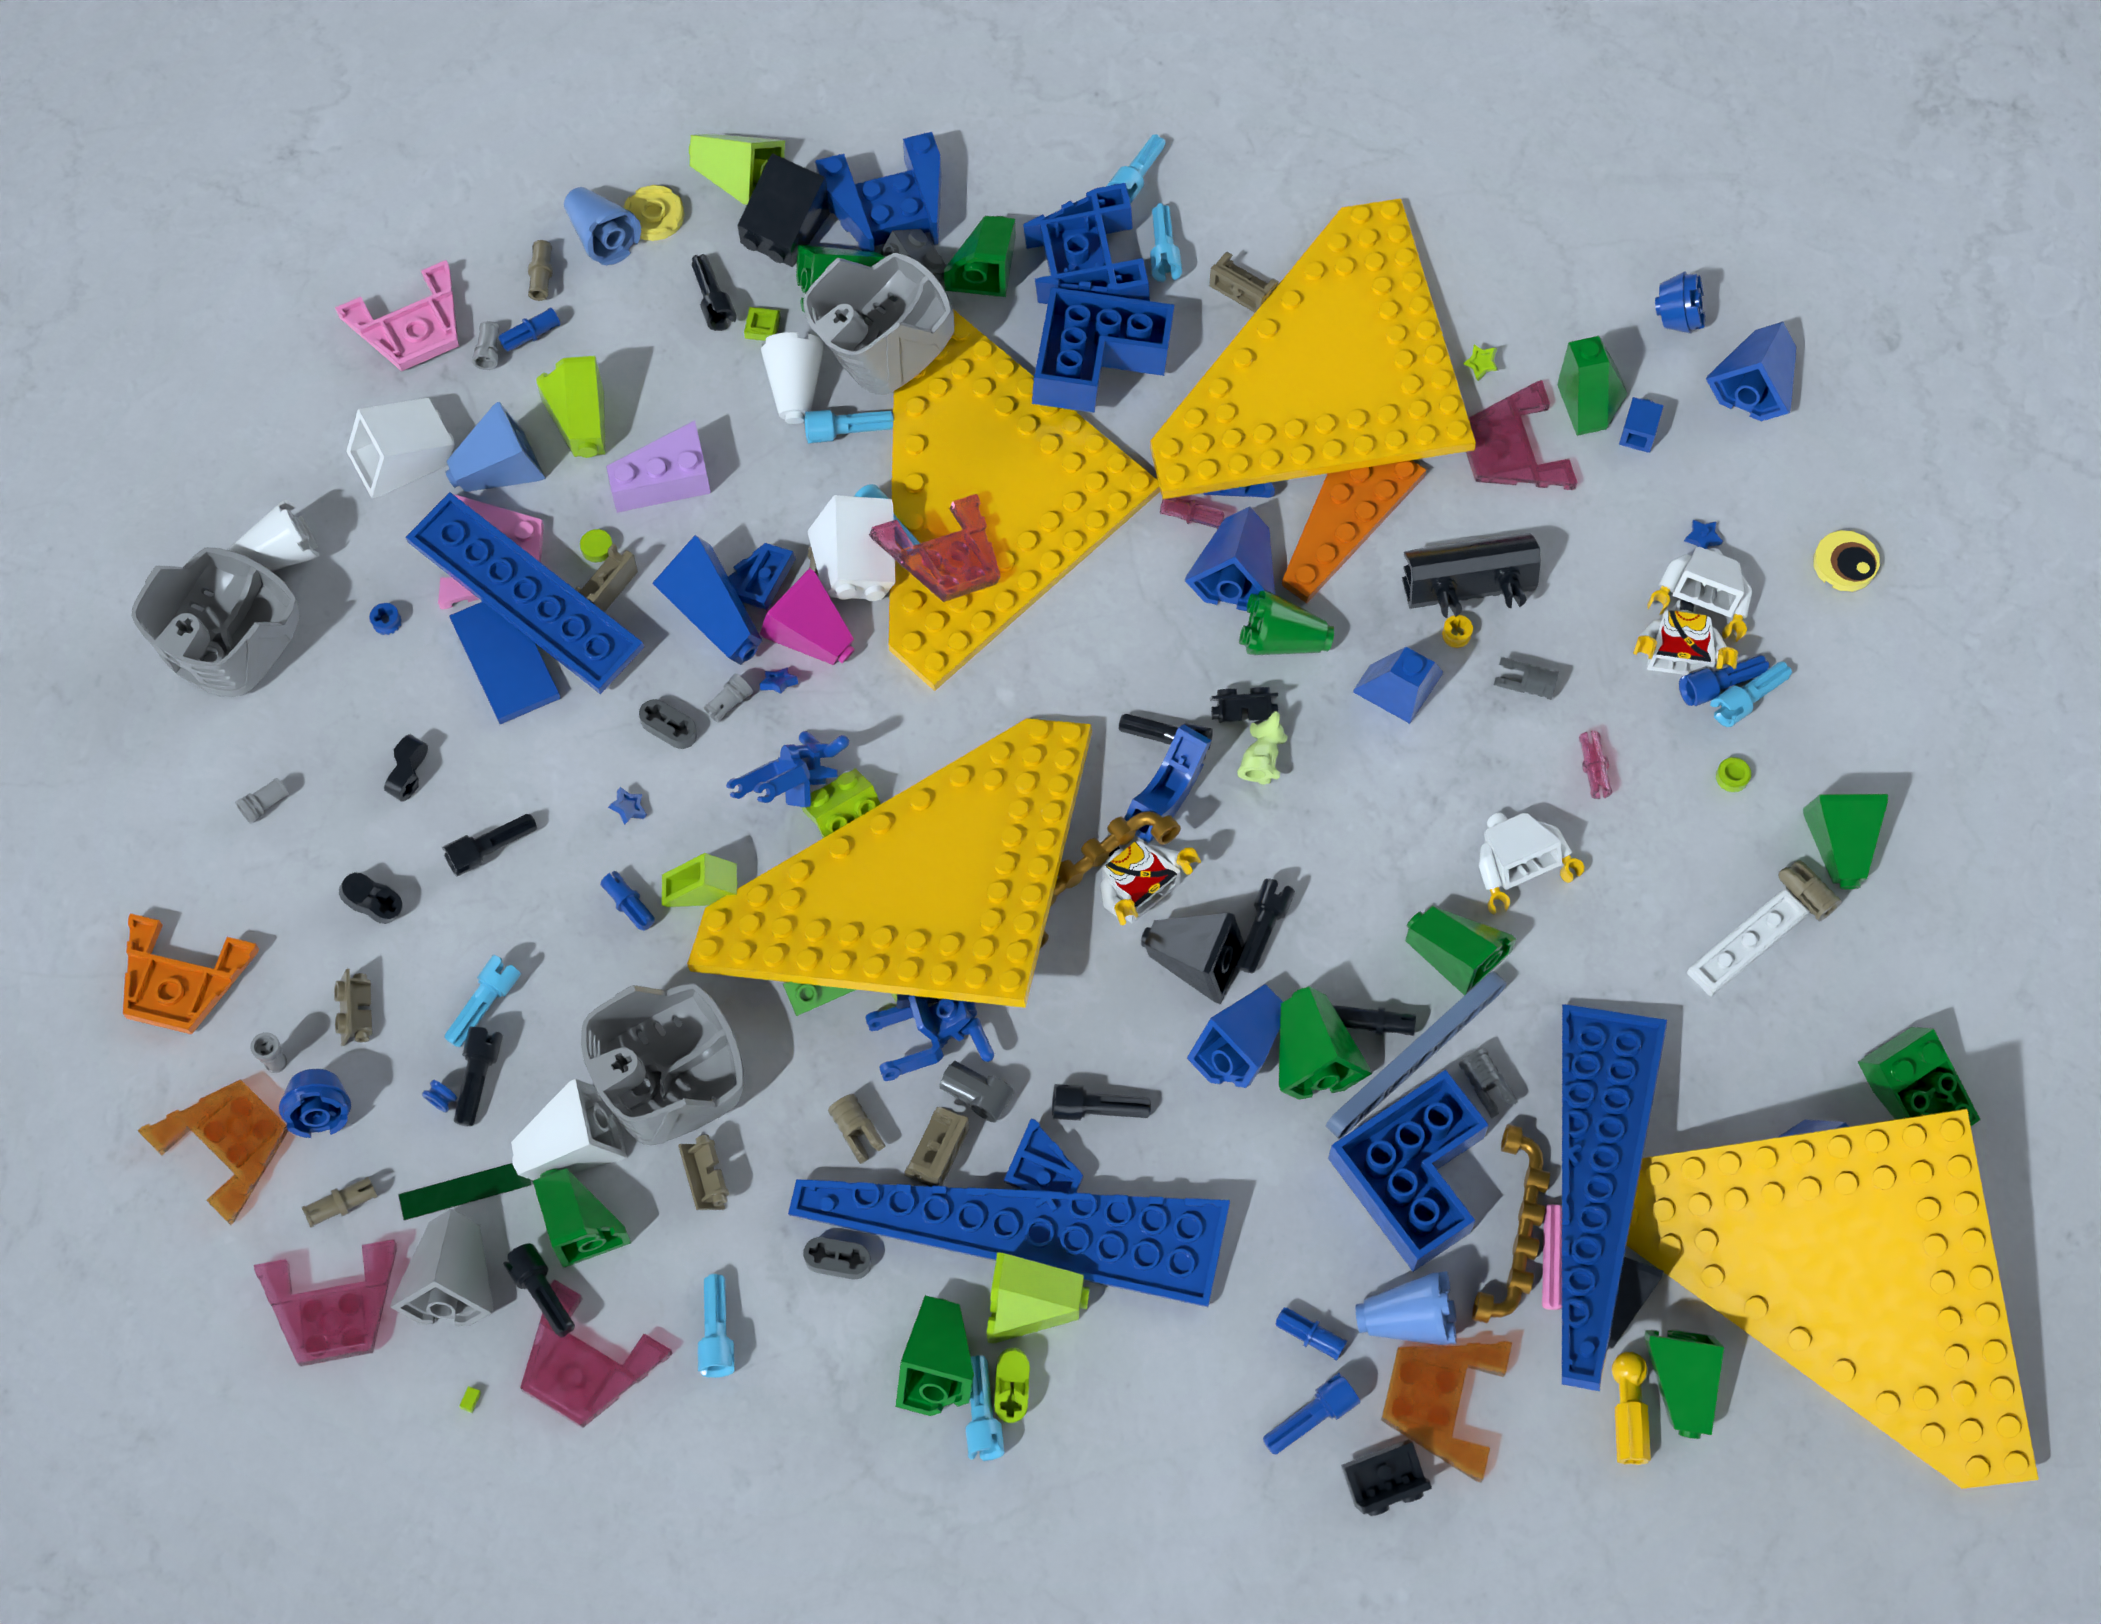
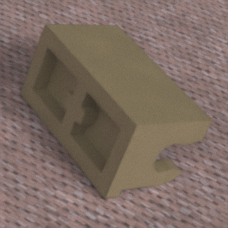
[1209,252,1279,313]
[575,544,638,612]
[904,1107,969,1187]

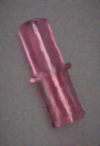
[1160,497,1225,529]

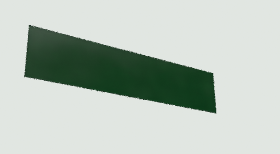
[398,1163,531,1220]

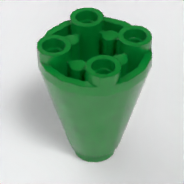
[1239,590,1335,655]

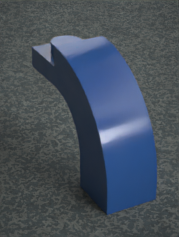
[1124,724,1212,843]

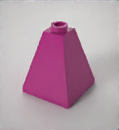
[759,568,855,665]

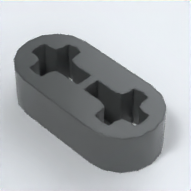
[639,699,697,749]
[803,1237,871,1279]

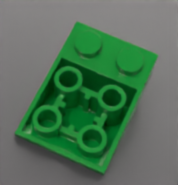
[1858,1027,1981,1126]

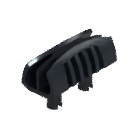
[1402,533,1541,618]

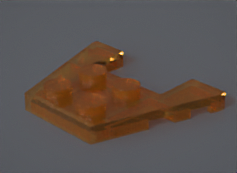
[138,1079,288,1226]
[1381,1341,1512,1483]

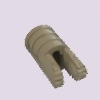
[1778,860,1842,921]
[828,1094,886,1164]

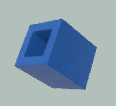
[1619,397,1664,453]

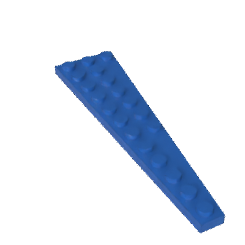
[1562,1004,1667,1391]
[788,1179,1230,1308]

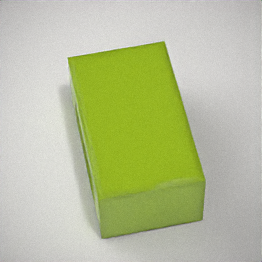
[459,1386,481,1413]

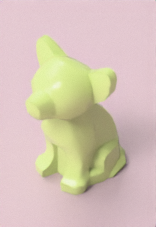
[1237,712,1288,785]

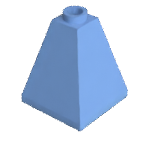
[445,402,546,492]

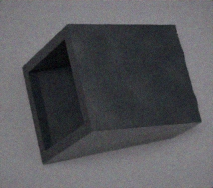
[737,153,830,267]

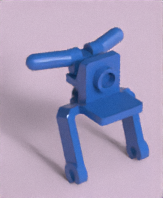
[726,731,849,807]
[865,995,994,1081]

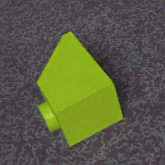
[662,853,738,907]

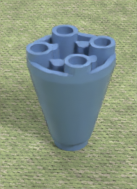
[1355,1271,1457,1345]

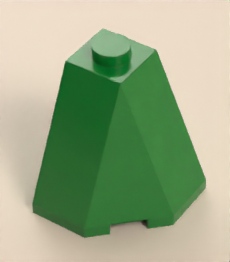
[944,215,1016,297]
[796,245,885,313]
[1557,336,1627,436]
[1405,906,1516,996]
[1279,986,1372,1100]
[532,1168,631,1268]
[895,1295,974,1416]
[1644,1330,1724,1439]

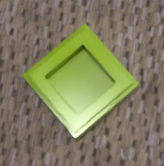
[744,307,781,341]

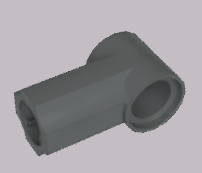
[939,1060,1014,1123]

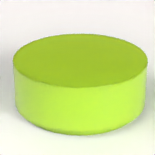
[580,529,613,563]
[1716,757,1751,792]

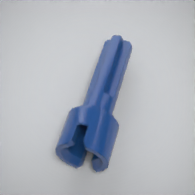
[1679,655,1769,706]
[1263,1373,1361,1455]

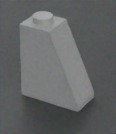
[390,1209,493,1326]

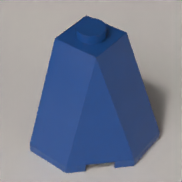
[1706,321,1797,421]
[1185,506,1275,611]
[1353,647,1443,724]
[1187,984,1283,1088]

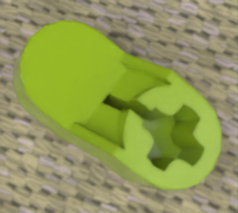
[994,1348,1030,1423]

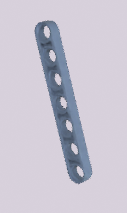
[1326,971,1507,1139]

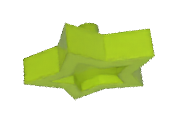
[1463,344,1499,381]

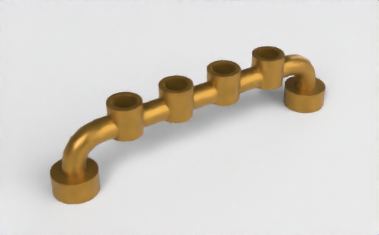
[1040,811,1181,949]
[1472,1124,1550,1323]

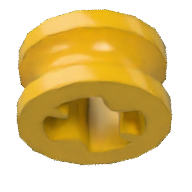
[1442,615,1473,648]

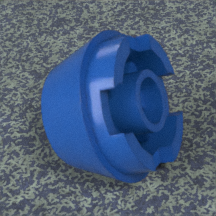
[1655,271,1705,334]
[279,1069,351,1138]

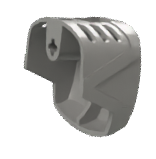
[803,253,954,395]
[132,547,300,697]
[581,984,744,1145]

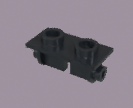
[1210,687,1278,723]

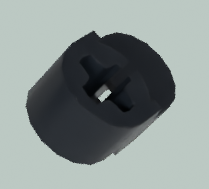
[384,734,428,802]
[339,872,402,924]

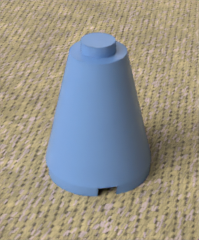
[564,187,641,265]

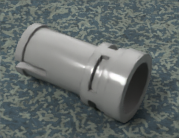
[472,321,499,370]
[704,674,753,722]
[235,778,289,824]
[250,1032,287,1073]

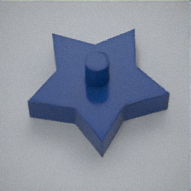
[1684,520,1723,549]
[759,667,798,694]
[608,787,647,825]

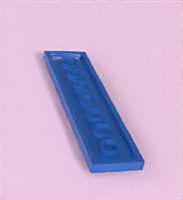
[405,492,644,695]

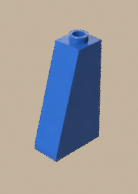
[652,535,763,665]

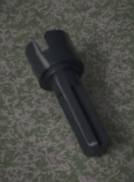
[691,254,737,331]
[1119,714,1213,761]
[442,814,537,877]
[1236,878,1295,974]
[454,1026,503,1127]
[1052,1084,1151,1121]
[503,1243,575,1337]

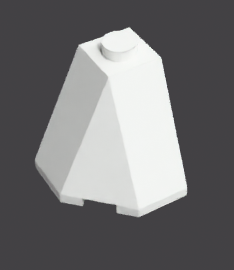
[511,1079,627,1180]

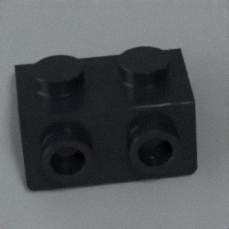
[1341,1439,1432,1516]

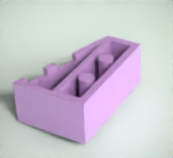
[606,420,711,513]

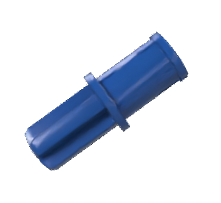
[498,307,560,351]
[600,871,655,931]
[1275,1307,1347,1361]

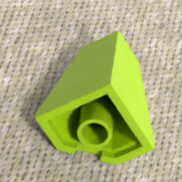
[689,134,785,205]
[536,356,605,458]
[987,1252,1090,1344]

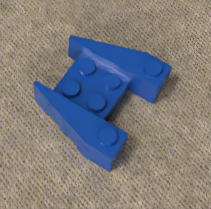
[815,131,942,252]
[1023,183,1150,304]

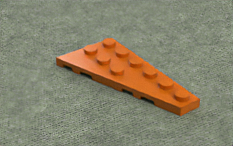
[1282,460,1426,603]

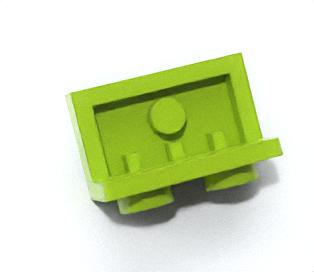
[801,768,881,838]

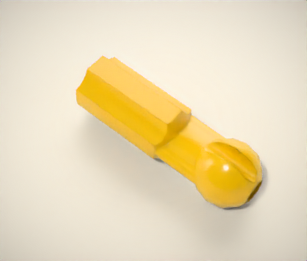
[1611,1352,1651,1465]

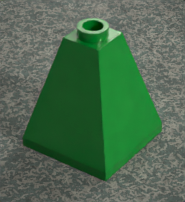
[1803,794,1888,890]

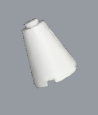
[761,332,824,424]
[227,499,320,571]

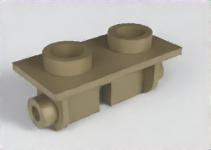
[334,969,373,1046]
[678,1135,729,1210]

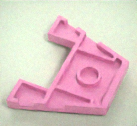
[335,260,459,371]
[438,494,544,609]

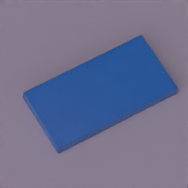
[449,602,561,725]

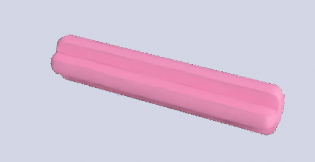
[1542,1204,1562,1310]

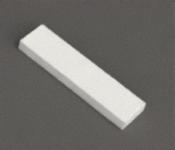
[1687,888,1810,997]

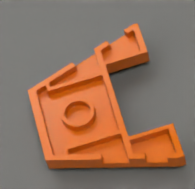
[123,913,259,1035]

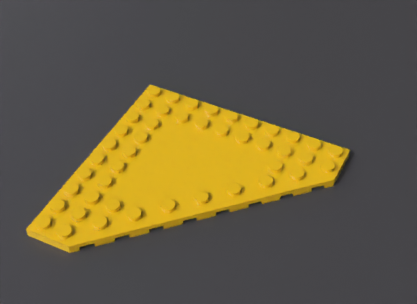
[1150,198,1476,499]
[888,309,1161,691]
[687,718,1092,1008]
[1627,1109,2039,1489]

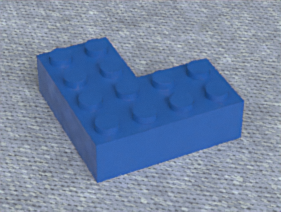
[1032,287,1175,413]
[1328,1069,1489,1272]

